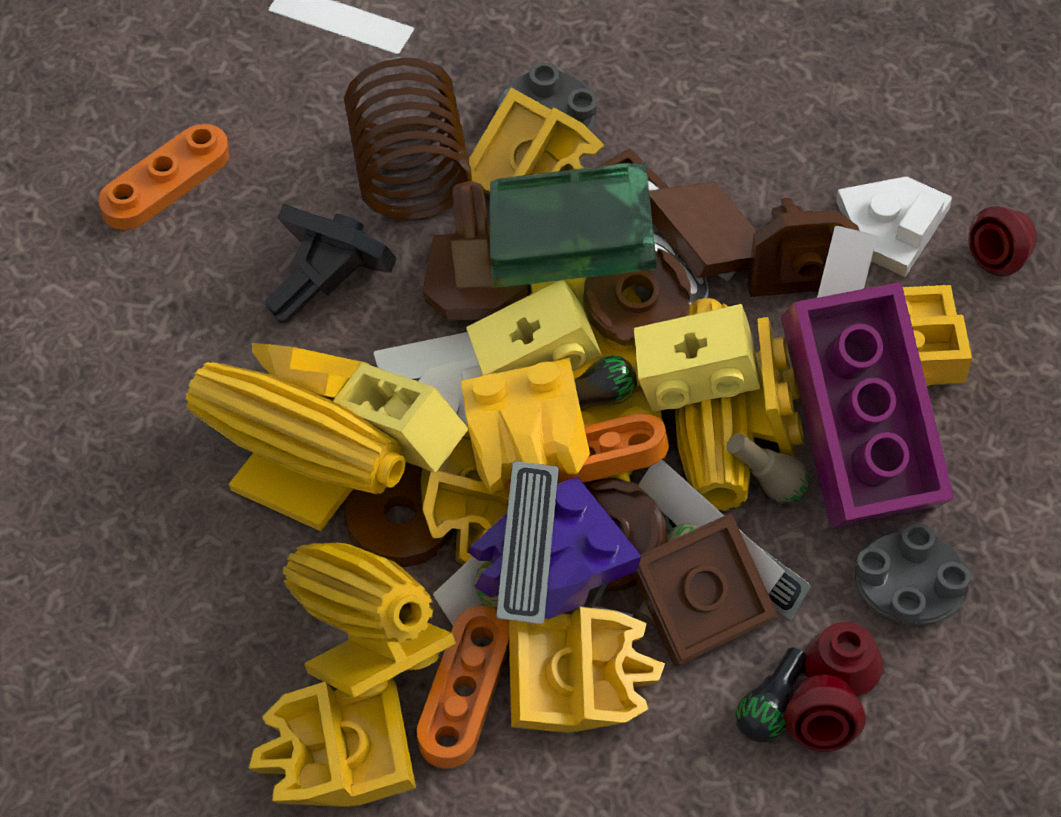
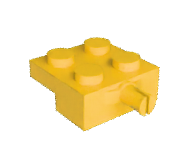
[903,285,972,386]

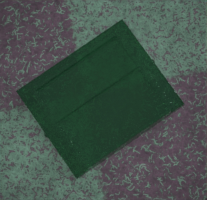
[490,162,657,288]

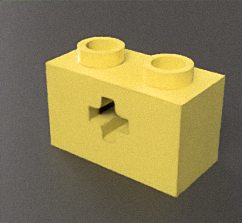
[466,279,602,375]
[634,304,760,412]
[333,363,468,473]

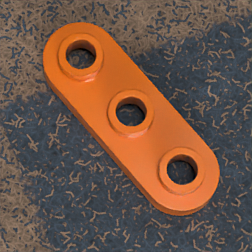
[98,124,229,230]
[506,413,669,490]
[417,606,509,769]

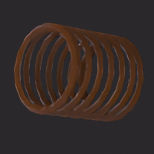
[344,57,472,220]

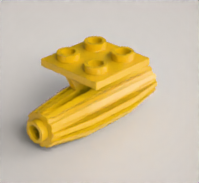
[675,298,804,511]
[186,362,406,531]
[283,543,456,698]

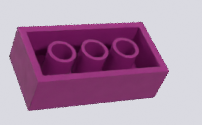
[781,282,954,530]

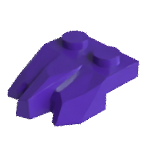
[468,477,641,619]

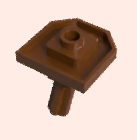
[423,181,538,320]
[747,198,860,297]

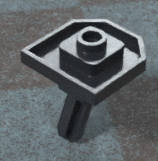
[265,204,397,323]

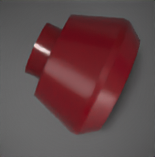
[968,206,1037,276]
[804,622,883,697]
[784,675,866,752]

